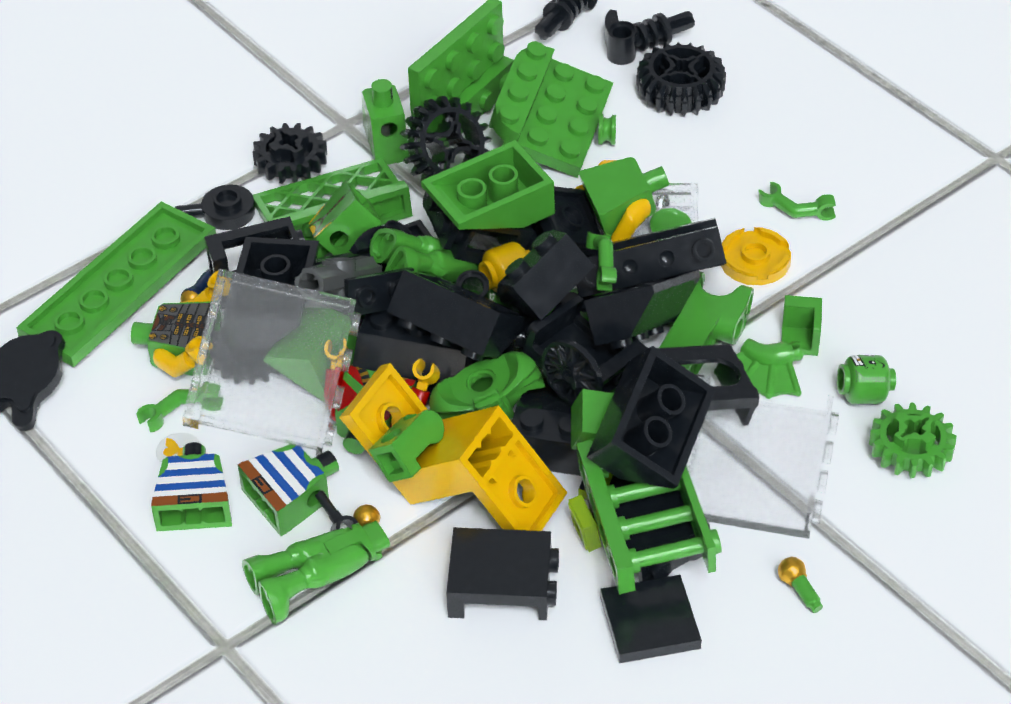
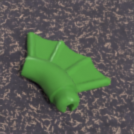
[713,338,804,399]

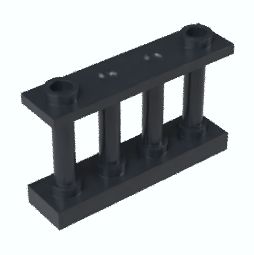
[576,217,726,298]

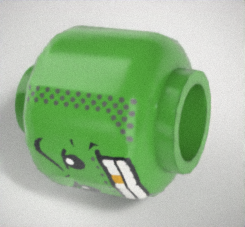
[837,355,896,404]

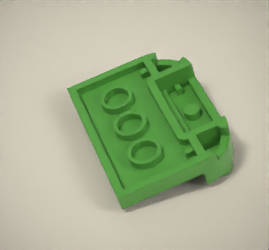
[408,0,514,148]
[489,41,614,178]

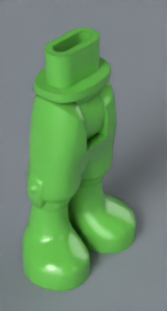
[370,228,479,282]
[242,521,390,625]

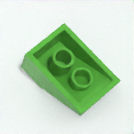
[421,140,555,230]

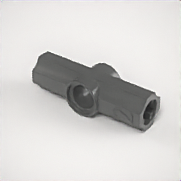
[295,256,382,301]

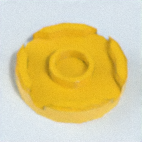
[721,227,791,285]

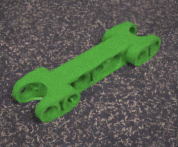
[613,271,754,393]

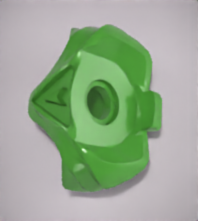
[429,351,545,419]

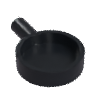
[175,184,255,230]

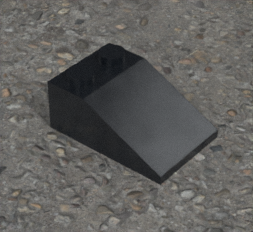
[495,230,595,320]
[512,378,581,476]

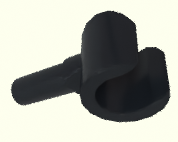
[315,490,358,531]

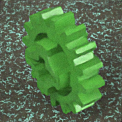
[869,402,957,478]

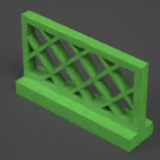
[253,158,413,240]

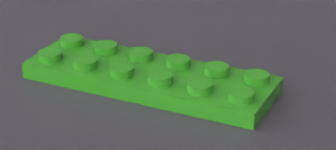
[16,201,216,367]

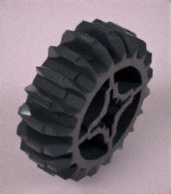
[636,42,726,117]
[399,96,492,183]

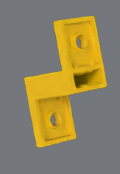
[339,363,567,531]

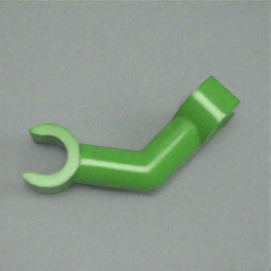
[758,182,836,221]
[586,232,617,291]
[136,384,224,433]

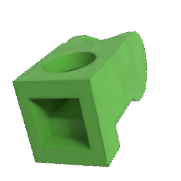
[368,410,444,482]

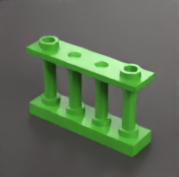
[576,440,722,594]

